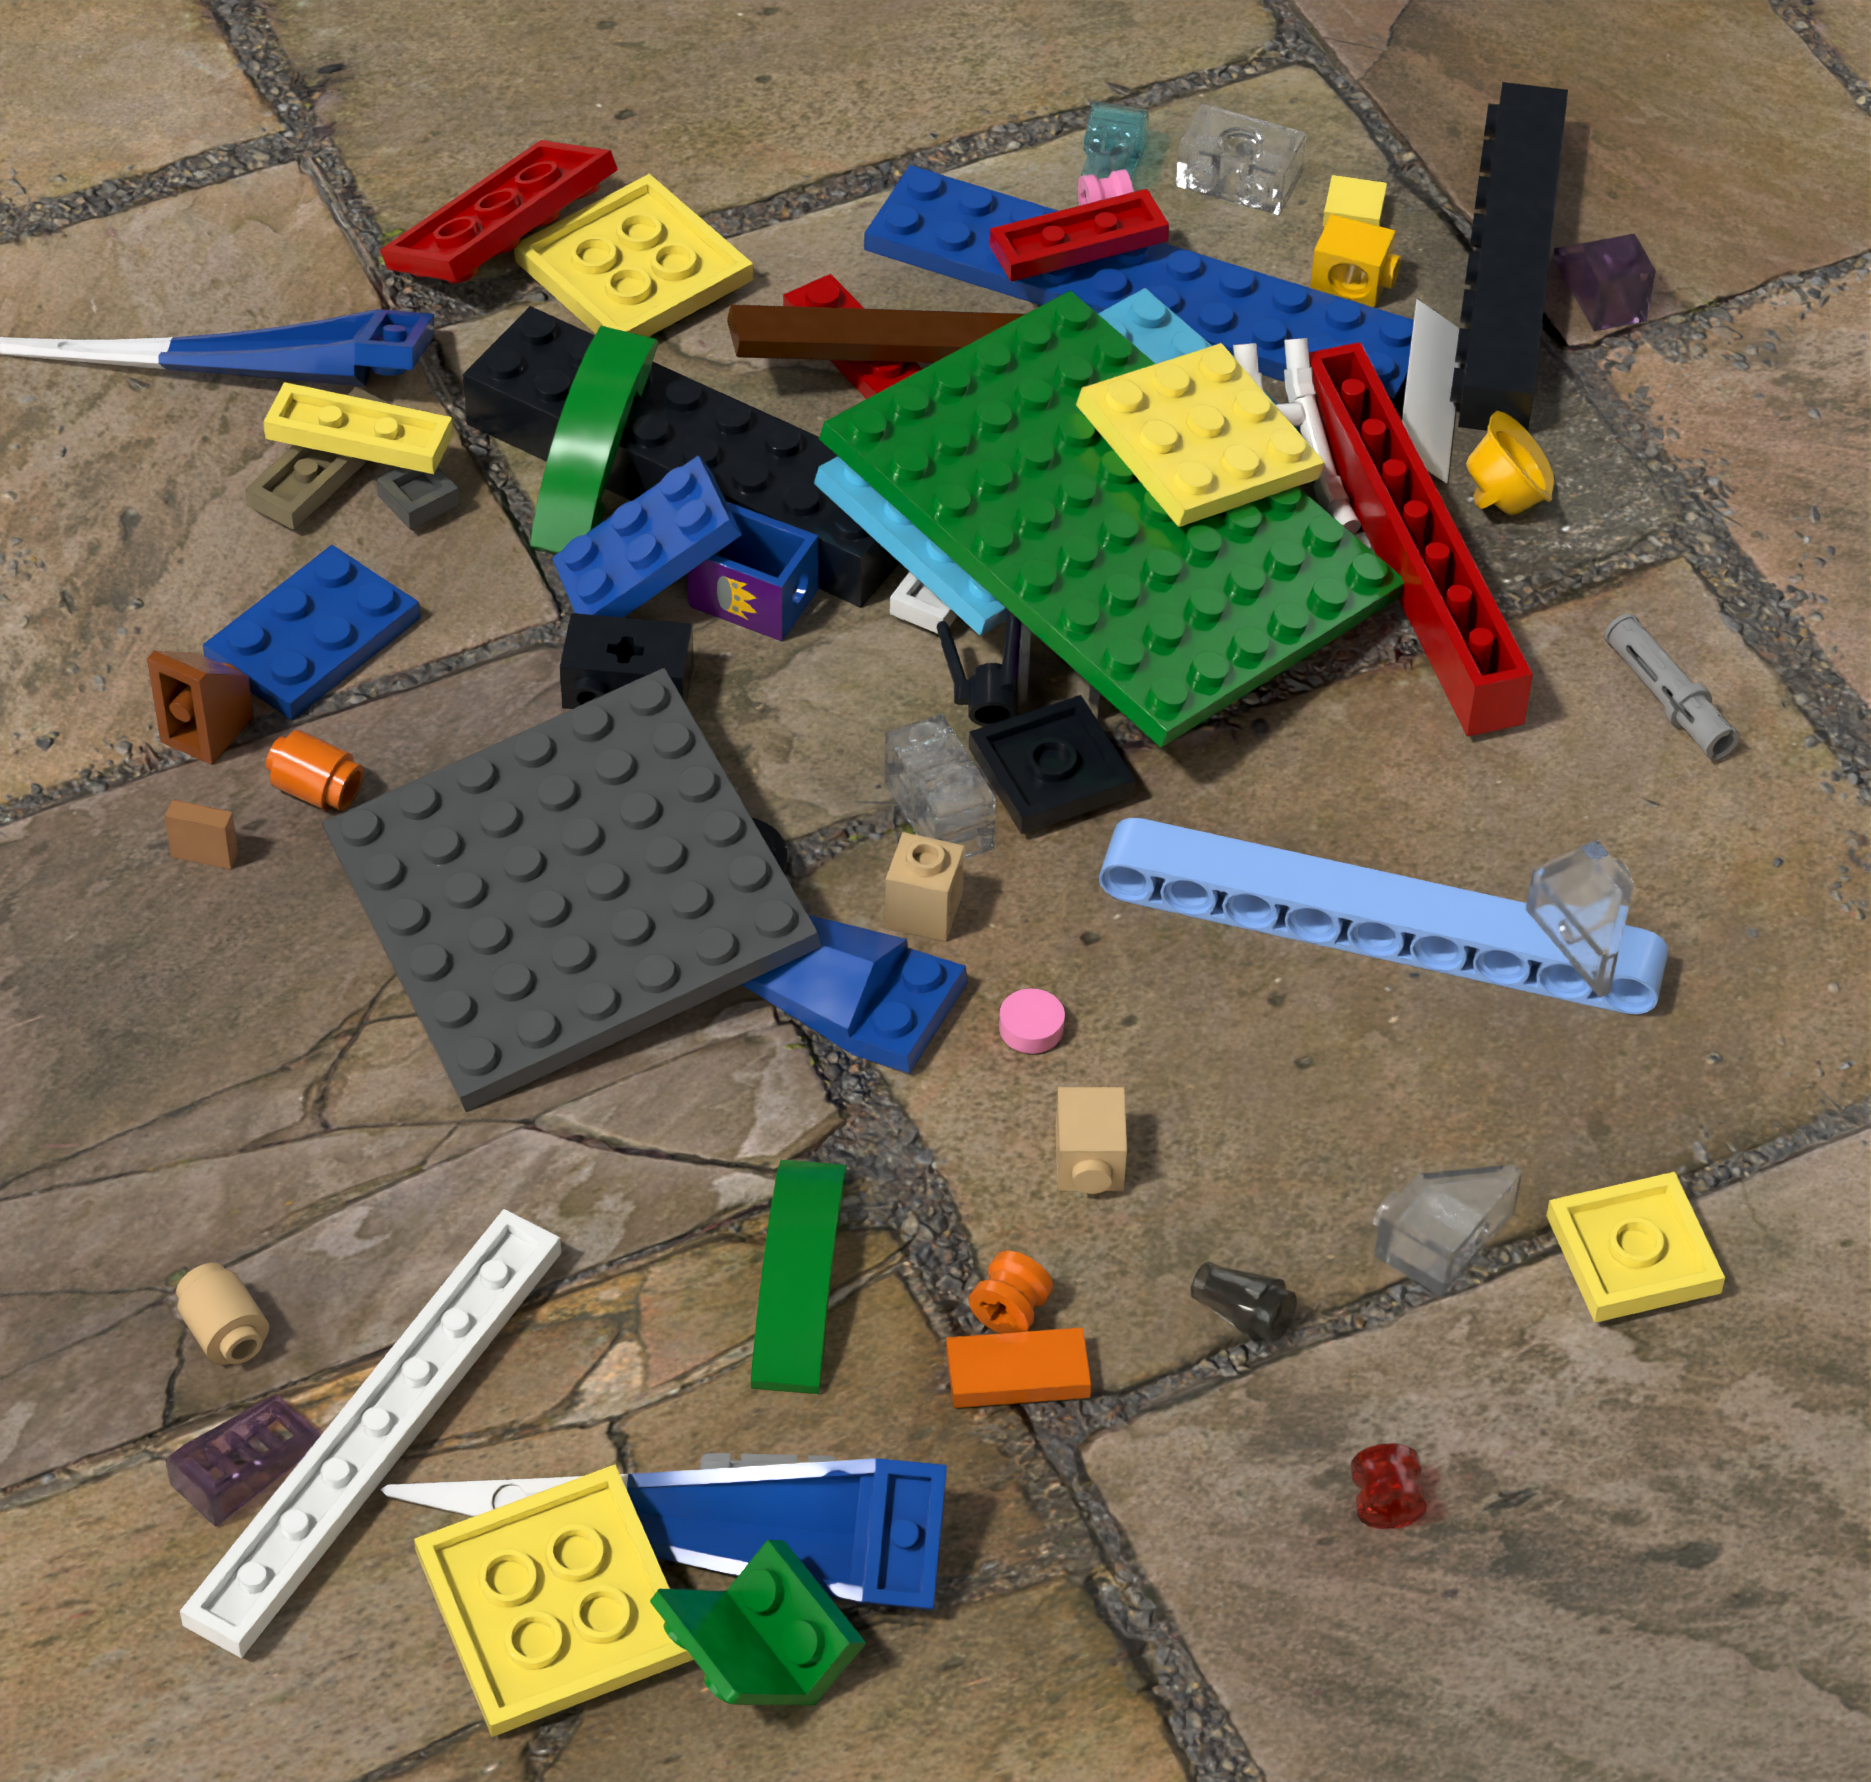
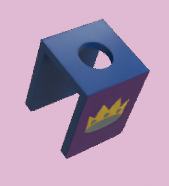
[687,502,818,641]

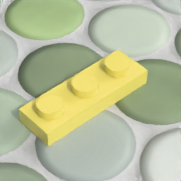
[263,382,453,474]

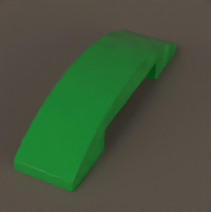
[530,326,658,555]
[750,1159,847,1394]

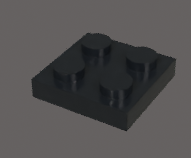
[969,695,1135,834]

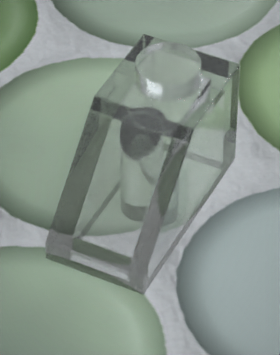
[1526,840,1634,998]
[1373,1164,1523,1297]

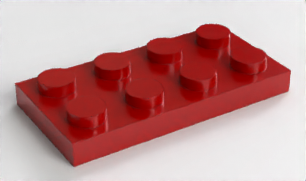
[380,140,618,283]

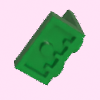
[650,1539,866,1705]

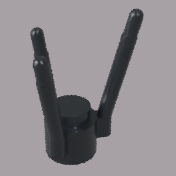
[936,611,1025,726]

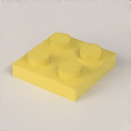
[1546,1172,1725,1323]

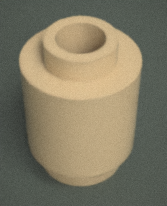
[176,1263,269,1365]

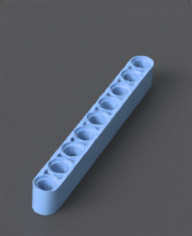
[1098,818,1668,1015]

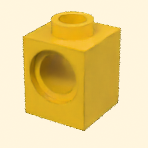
[1310,214,1401,308]

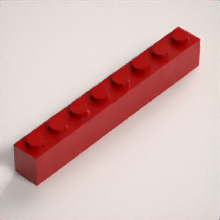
[1309,342,1533,737]

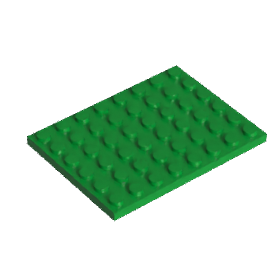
[819,290,1404,748]

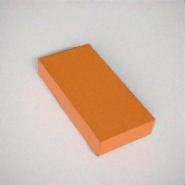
[946,1327,1091,1408]

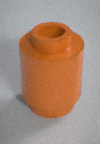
[266,730,364,811]

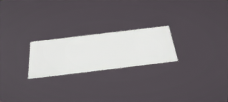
[1402,299,1461,484]

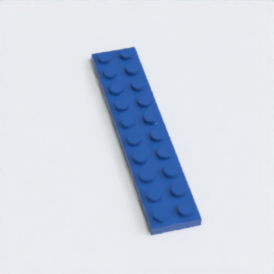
[864,165,1414,408]

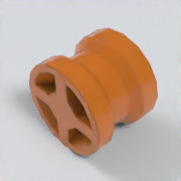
[968,1250,1054,1333]

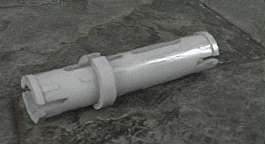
[1604,613,1740,760]

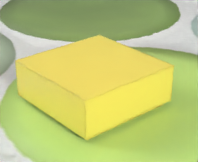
[1323,175,1387,227]

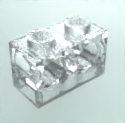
[885,713,996,859]

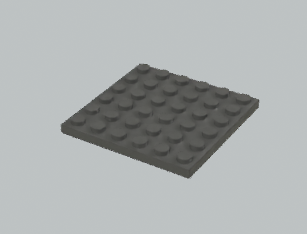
[321,668,822,1112]

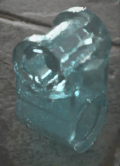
[1081,101,1149,181]

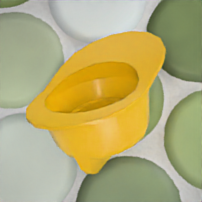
[1466,411,1554,516]

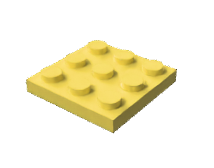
[514,174,753,337]
[1076,343,1325,527]
[414,1464,694,1737]

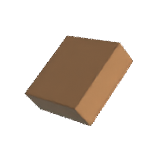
[164,800,238,869]

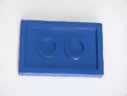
[552,455,742,618]
[203,545,420,720]

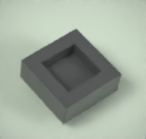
[376,467,460,530]

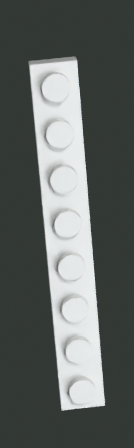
[180,1209,561,1658]

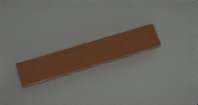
[727,304,1025,363]

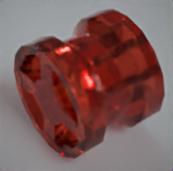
[1350,1443,1427,1529]

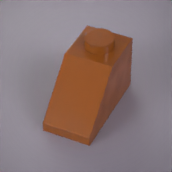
[147,650,254,765]

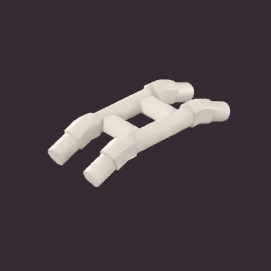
[1233,338,1361,534]

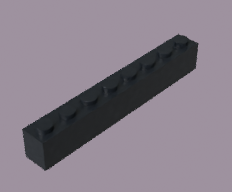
[1450,82,1568,431]

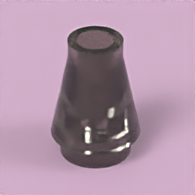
[1191,1261,1297,1342]

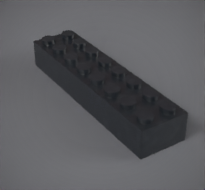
[463,306,900,608]

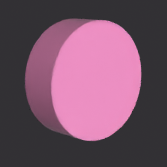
[999,988,1065,1054]

